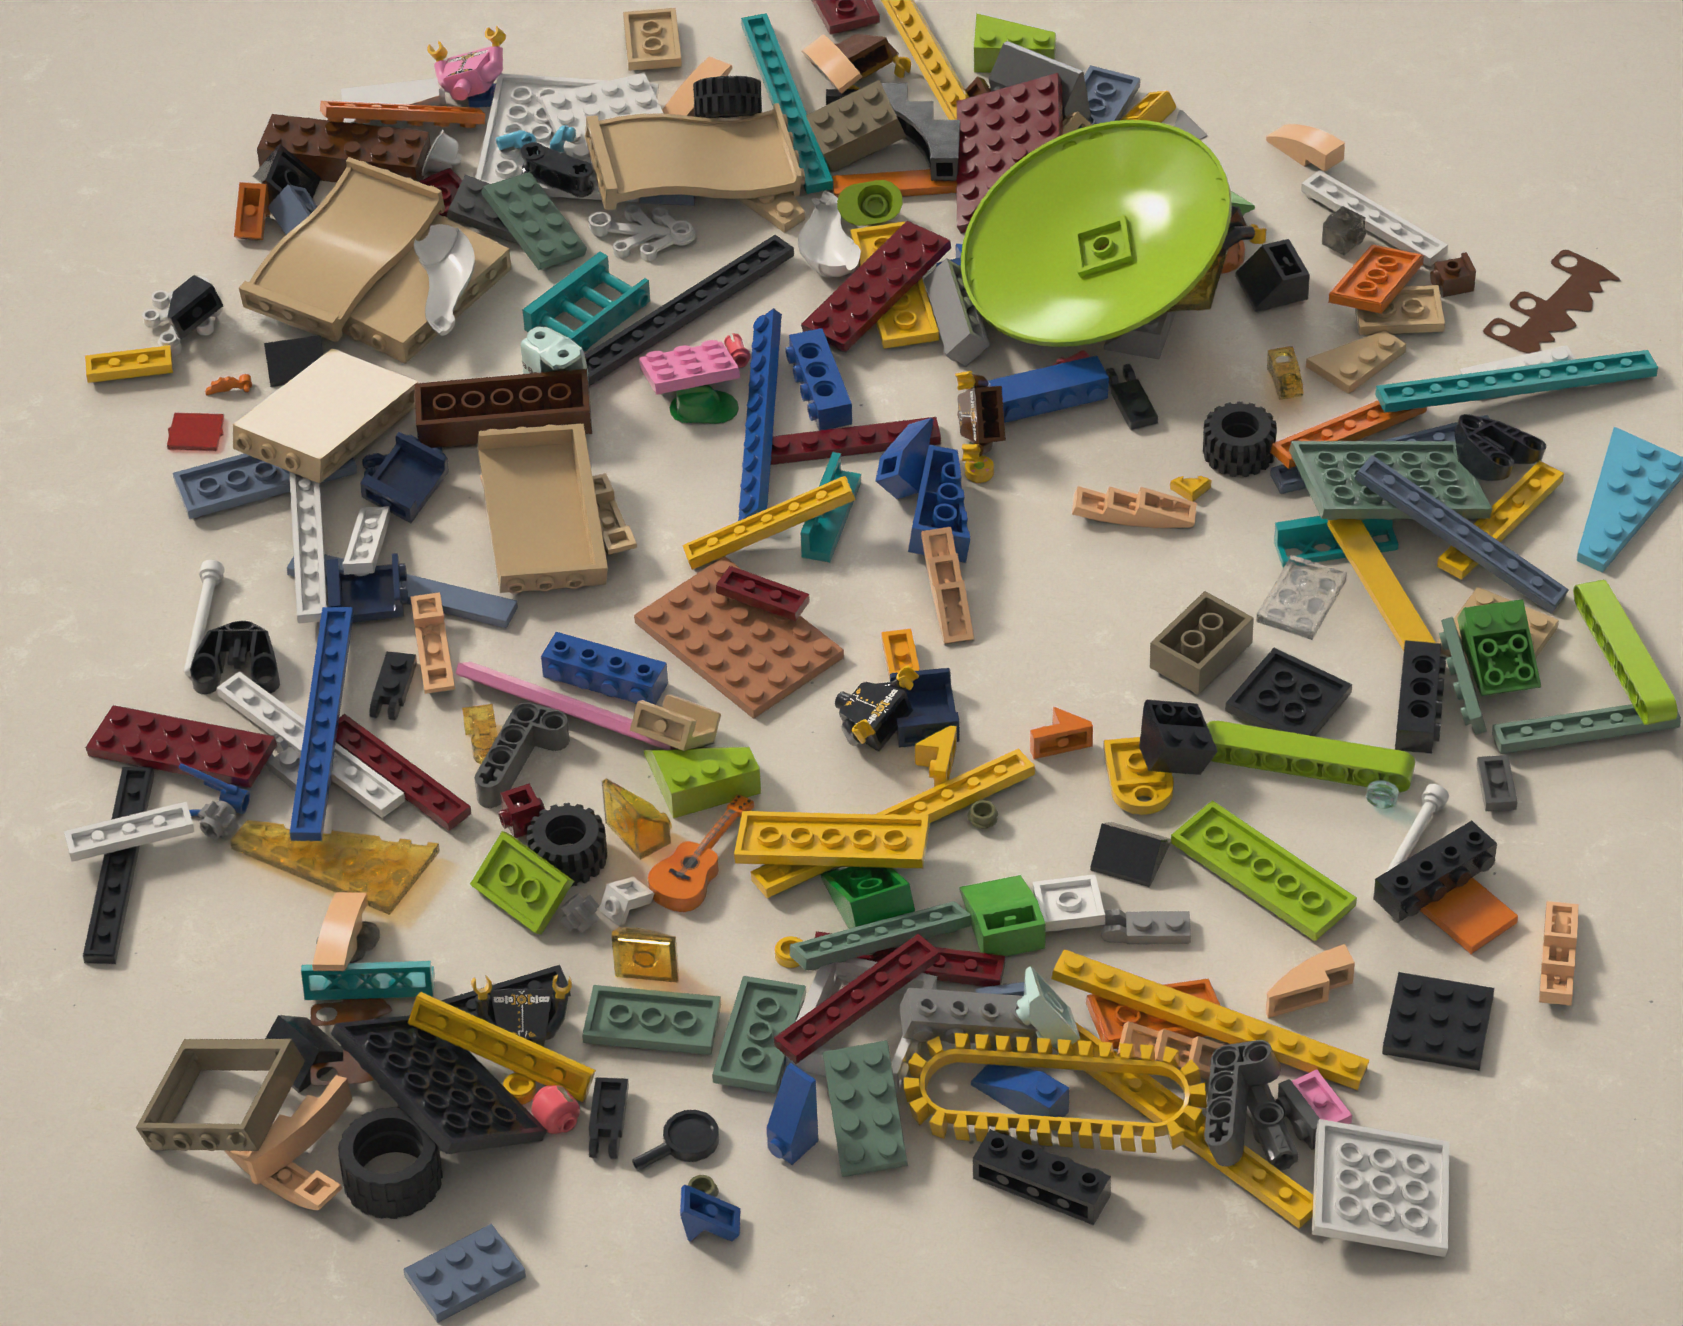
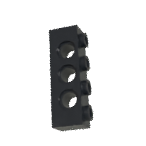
[1395,640,1446,754]

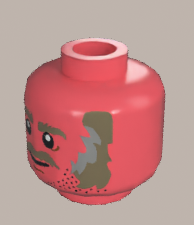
[531,1085,580,1134]

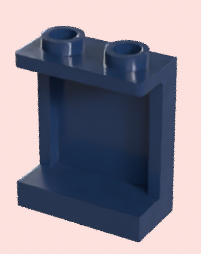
[360,432,449,523]
[326,553,409,623]
[890,668,960,748]

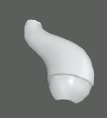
[798,191,861,278]
[414,224,475,336]

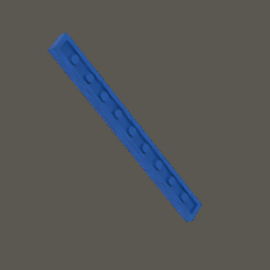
[738,308,782,521]
[289,607,354,841]

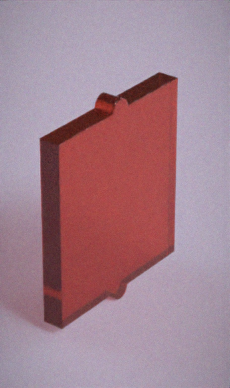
[167,413,224,451]

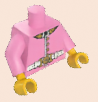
[427,26,506,101]

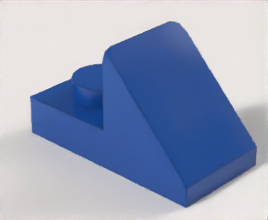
[680,1184,741,1242]

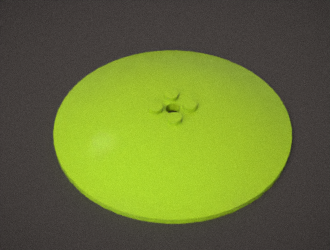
[961,120,1232,347]

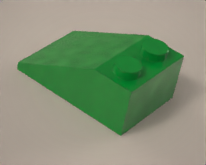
[820,866,915,929]

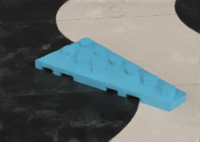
[1577,427,1683,573]

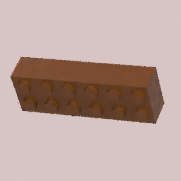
[257,114,431,183]
[414,369,592,448]

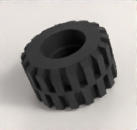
[693,76,762,118]
[1203,402,1277,477]
[527,803,607,887]

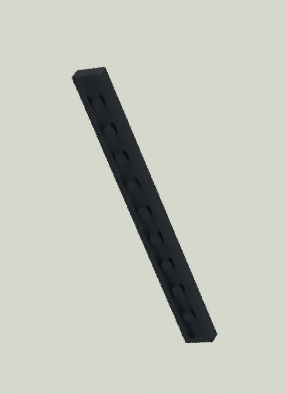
[585,234,794,386]

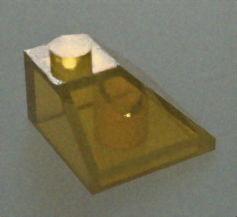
[601,778,672,860]
[611,927,679,983]

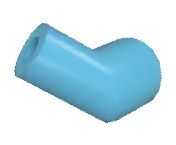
[550,125,576,152]
[496,130,537,150]

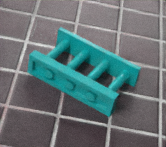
[522,252,651,352]

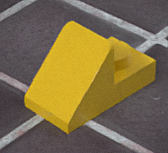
[915,726,957,787]

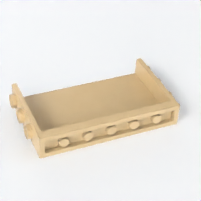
[342,214,511,364]
[233,348,418,483]
[477,424,608,594]

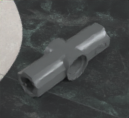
[1247,1083,1298,1171]

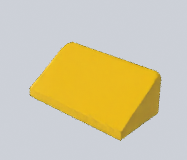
[1120,90,1176,123]

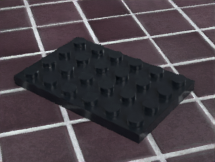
[331,1015,547,1154]

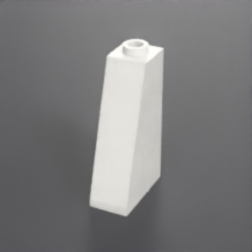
[341,78,446,129]

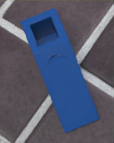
[875,418,934,499]

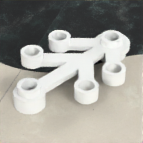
[589,204,695,261]
[142,276,223,357]

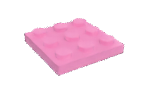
[639,340,740,395]

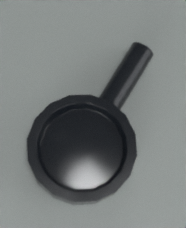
[632,1110,719,1171]

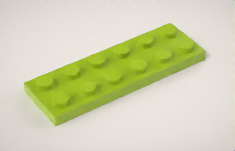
[1171,800,1357,941]

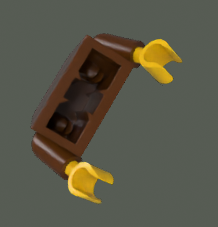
[835,34,911,89]
[955,371,1006,462]

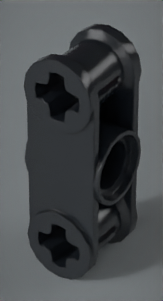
[521,142,594,198]

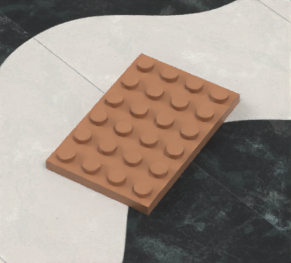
[634,556,844,719]

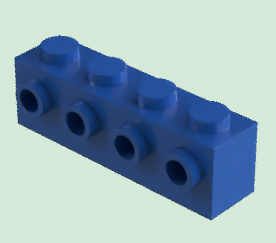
[988,355,1109,423]
[541,632,668,705]

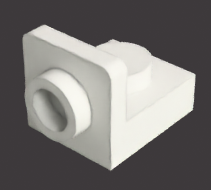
[599,877,654,926]

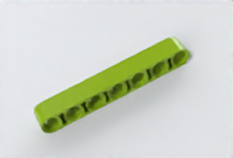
[1573,579,1678,725]
[1207,721,1416,792]

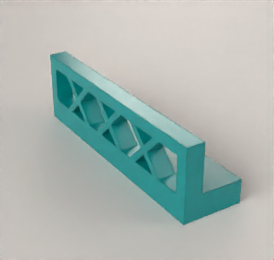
[800,452,861,563]
[1274,516,1399,567]
[301,961,435,1000]

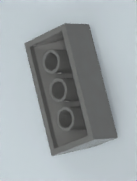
[989,41,1091,120]

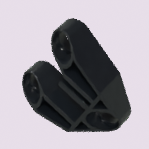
[1454,414,1547,481]
[190,621,280,694]

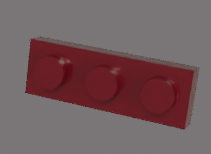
[716,566,810,622]

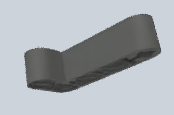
[474,702,570,808]
[1204,1040,1281,1166]

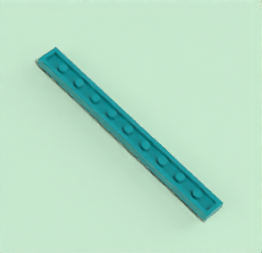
[741,13,833,194]
[1375,350,1658,413]

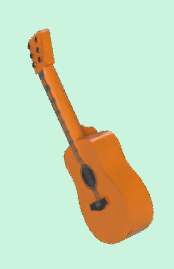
[648,795,754,912]

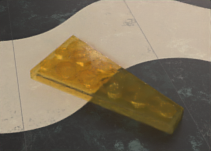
[230,820,440,915]

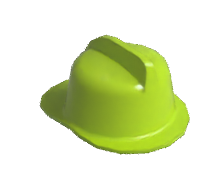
[837,180,903,226]

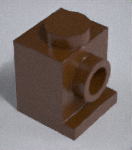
[1430,252,1476,297]

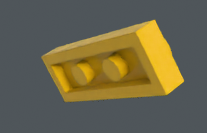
[85,345,173,383]

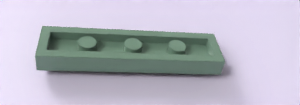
[1439,617,1487,735]

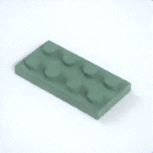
[482,172,587,270]
[712,976,806,1093]
[582,985,721,1055]
[822,1040,908,1177]

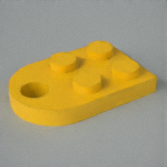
[1103,737,1174,815]

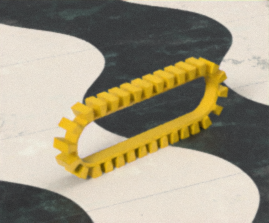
[904,1033,1207,1153]

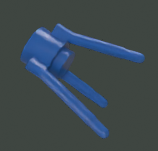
[179,764,250,816]

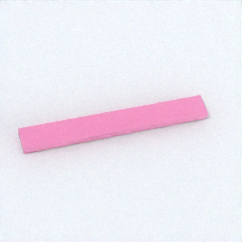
[456,662,678,750]

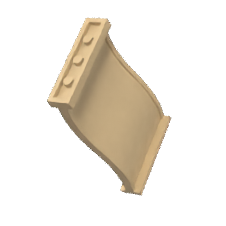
[585,103,805,210]
[239,157,445,343]

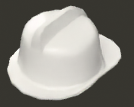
[422,129,462,176]

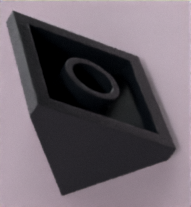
[264,335,323,387]
[1090,822,1171,887]
[265,1015,343,1093]

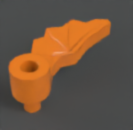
[205,374,252,395]

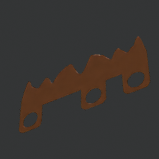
[1483,250,1620,353]
[311,998,393,1086]

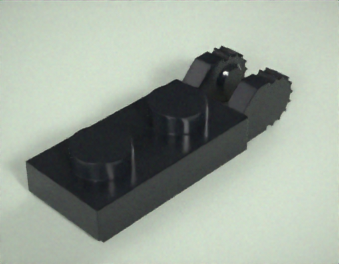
[1106,364,1158,430]
[369,651,417,720]
[589,1077,629,1159]

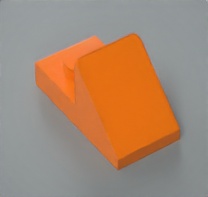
[234,182,270,240]
[1030,707,1093,759]

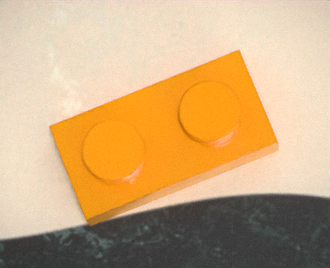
[881,629,920,679]

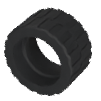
[338,1107,443,1219]

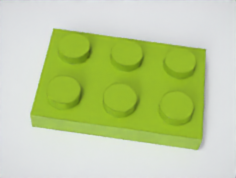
[470,831,574,935]

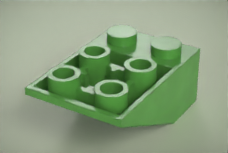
[1457,599,1541,696]
[959,875,1046,956]

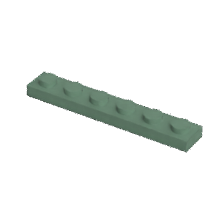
[1492,704,1681,754]
[790,901,971,970]

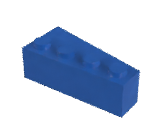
[908,445,970,563]

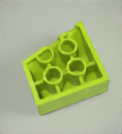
[974,13,1056,73]
[644,747,761,819]

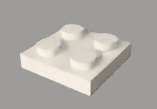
[1033,874,1105,932]

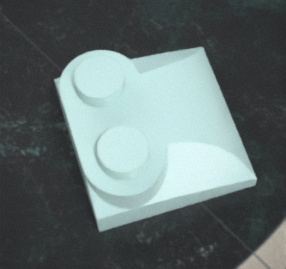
[1016,966,1080,1049]

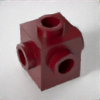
[498,783,545,838]

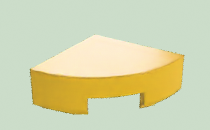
[1170,476,1212,502]

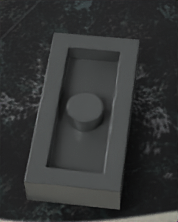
[1477,755,1517,811]
[1275,1079,1320,1150]

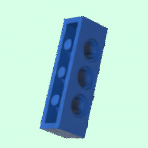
[785,328,852,431]

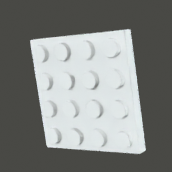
[541,73,664,171]
[1312,1119,1450,1257]

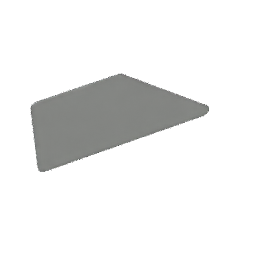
[1174,110,1207,139]

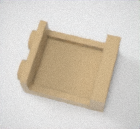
[630,694,721,751]

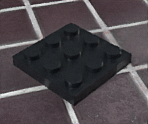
[1225,647,1352,736]
[1382,972,1495,1071]

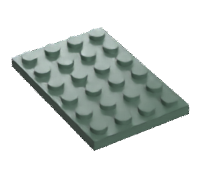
[1289,441,1492,520]

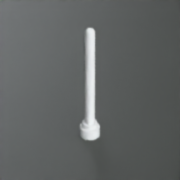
[184,560,225,677]
[1386,784,1449,872]

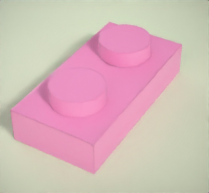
[1292,1070,1352,1124]

